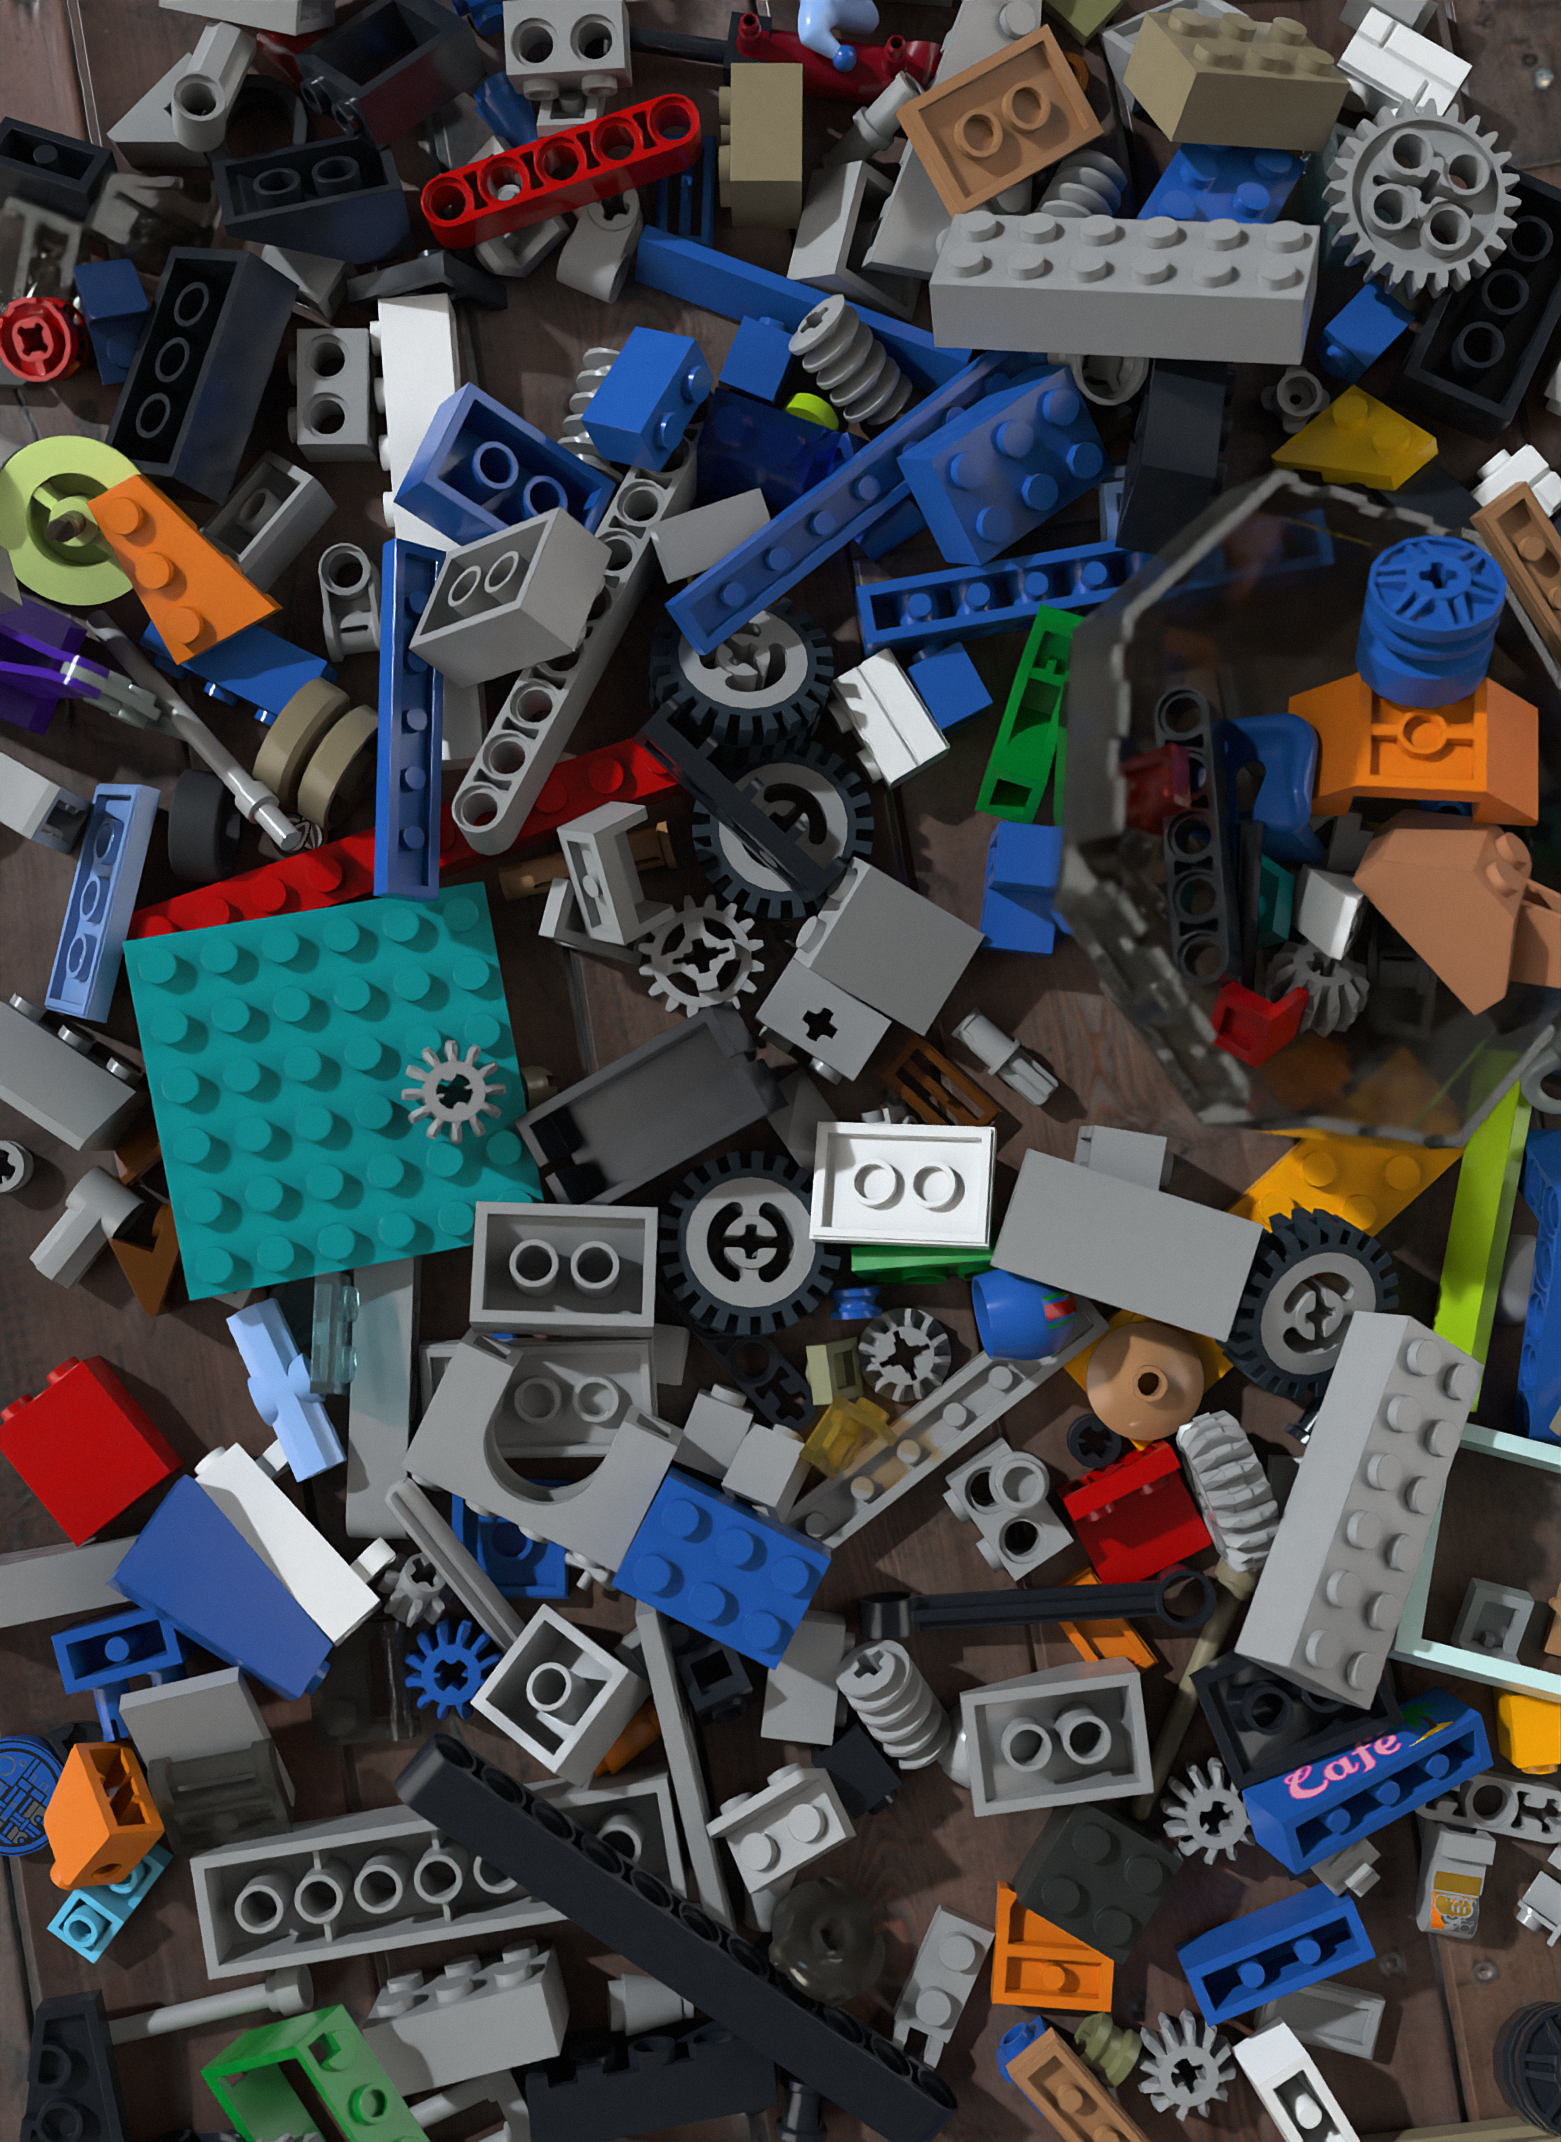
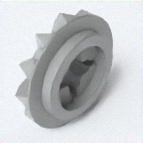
[858,1307,951,1402]

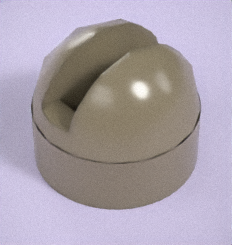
[519,1065,558,1112]

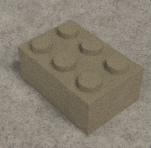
[1122,8,1351,152]

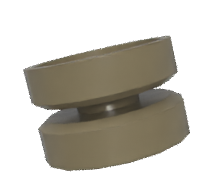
[252,677,378,832]

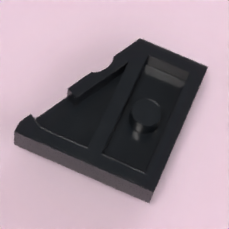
[346,249,508,318]

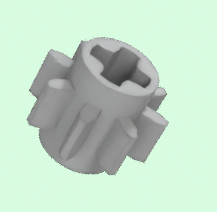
[377,1551,455,1628]
[1310,1837,1381,1898]

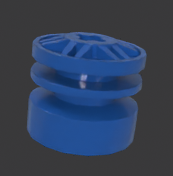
[1355,535,1507,708]

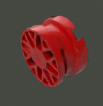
[0,297,92,382]

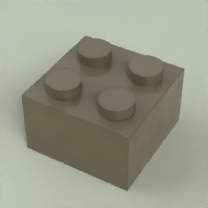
[719,63,803,229]

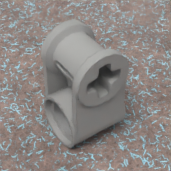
[556,188,645,304]
[318,543,382,662]

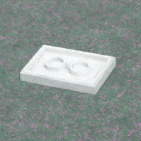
[809,1121,997,1250]

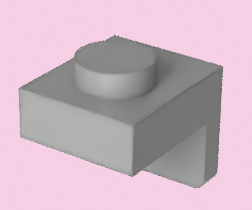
[1450,1577,1535,1665]

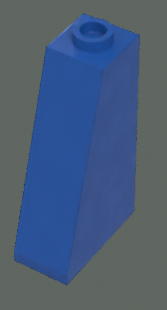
[106,1474,333,1701]

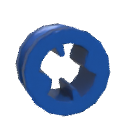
[829,1285,882,1320]

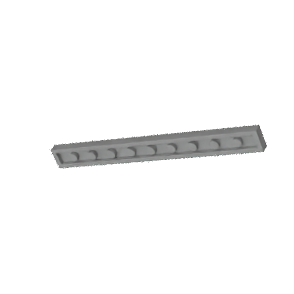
[613,1292,1111,1696]

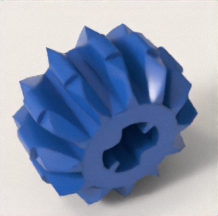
[405,1617,504,1720]

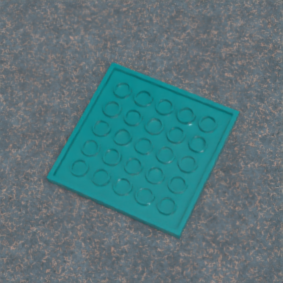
[122,881,544,1301]

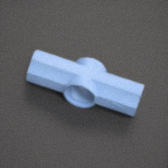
[226,1298,348,1483]

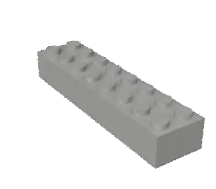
[190,1760,690,1980]

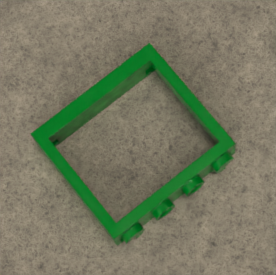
[199,2004,430,2142]

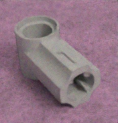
[171,20,256,152]
[29,1165,147,1289]

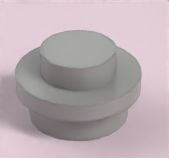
[989,1451,1049,1513]

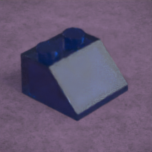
[696,387,842,520]

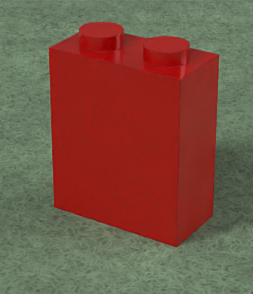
[0,1355,185,1547]

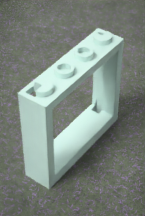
[1387,1423,1561,1704]

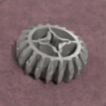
[1175,1410,1281,1574]

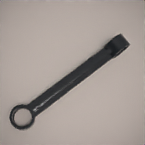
[858,1563,1216,1639]

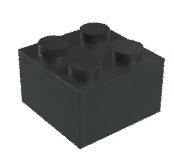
[1012,1799,1184,1966]

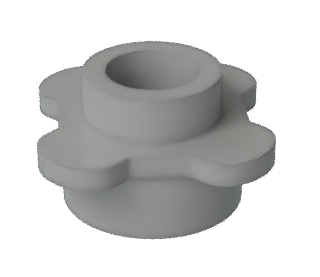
[1260,365,1330,435]

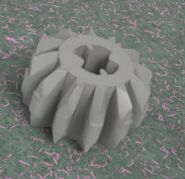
[1263,937,1370,1038]
[401,1040,506,1144]
[1160,1757,1255,1865]
[1134,2008,1236,2122]

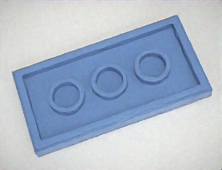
[44,784,161,1023]

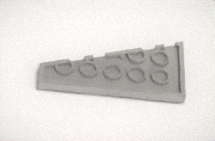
[861,0,1042,280]

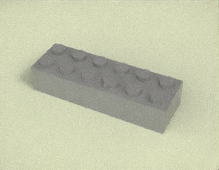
[929,211,1320,365]
[1234,1310,1485,1710]

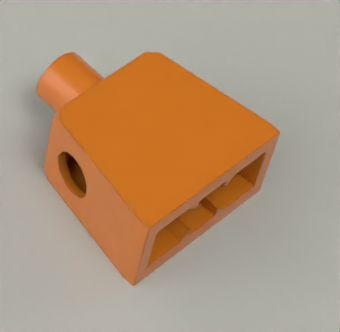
[43,1741,165,1891]

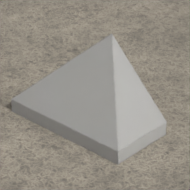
[767,1067,839,1184]

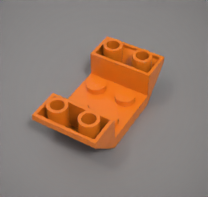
[1288,672,1538,826]

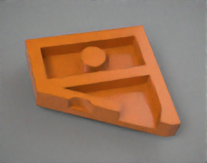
[990,1881,1114,2012]

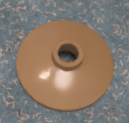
[1085,1322,1204,1441]

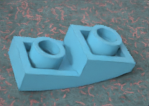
[47,1843,174,1964]

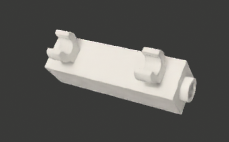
[194,1439,396,1648]

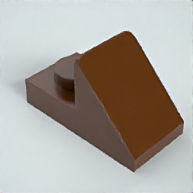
[109,1202,185,1317]

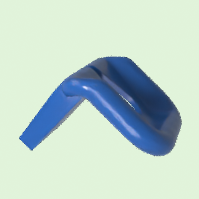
[1182,713,1324,865]

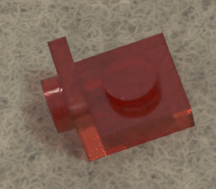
[1115,742,1191,836]

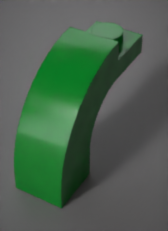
[975,604,1097,824]

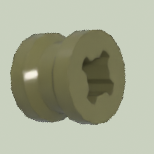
[1070,2011,1142,2089]

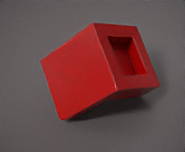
[1205,981,1310,1068]

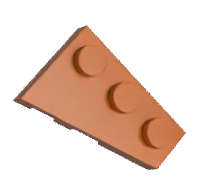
[86,474,284,665]

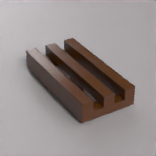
[876,1032,1002,1127]

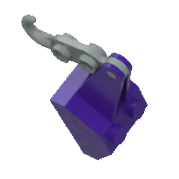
[0,595,188,742]

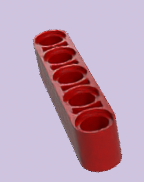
[421,93,703,250]

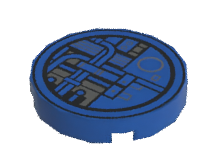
[0,1734,64,1856]

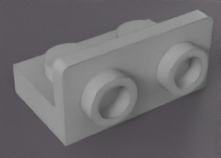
[705,1763,856,1894]

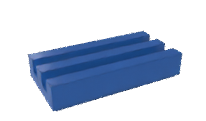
[655,134,717,250]

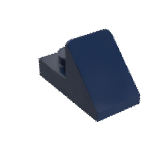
[72,258,150,387]

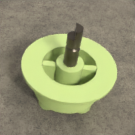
[0,435,142,606]

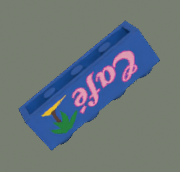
[1242,1686,1494,1875]

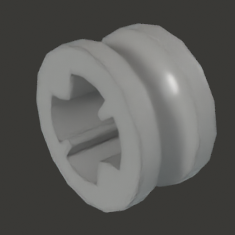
[0,1140,34,1193]

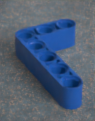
[1514,1128,1561,1444]

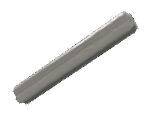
[385,1477,526,1656]

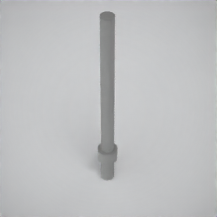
[86,610,301,850]

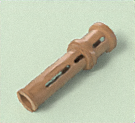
[498,817,679,903]

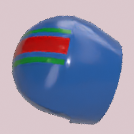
[972,1267,1077,1361]

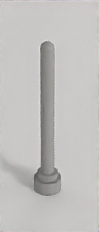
[108,1964,314,2046]

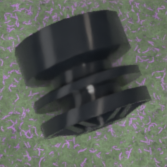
[1492,2001,1561,2137]

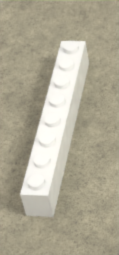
[370,293,488,771]

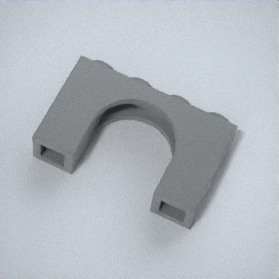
[400,1327,684,1572]

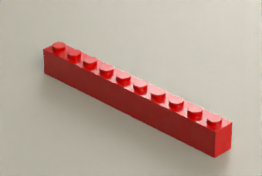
[127,723,688,940]

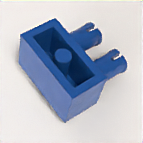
[51,1604,201,1742]

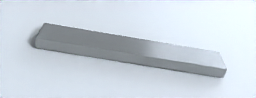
[635,1599,736,1933]

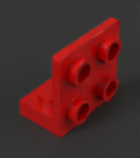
[1055,1439,1212,1584]

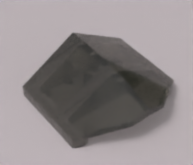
[0,195,92,321]

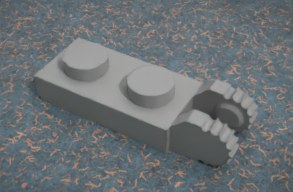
[886,1904,995,2071]

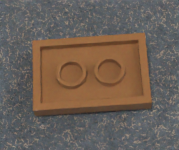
[895,24,1104,220]

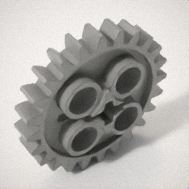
[1322,98,1521,299]

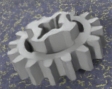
[638,894,765,1018]

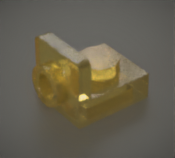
[798,1394,899,1481]

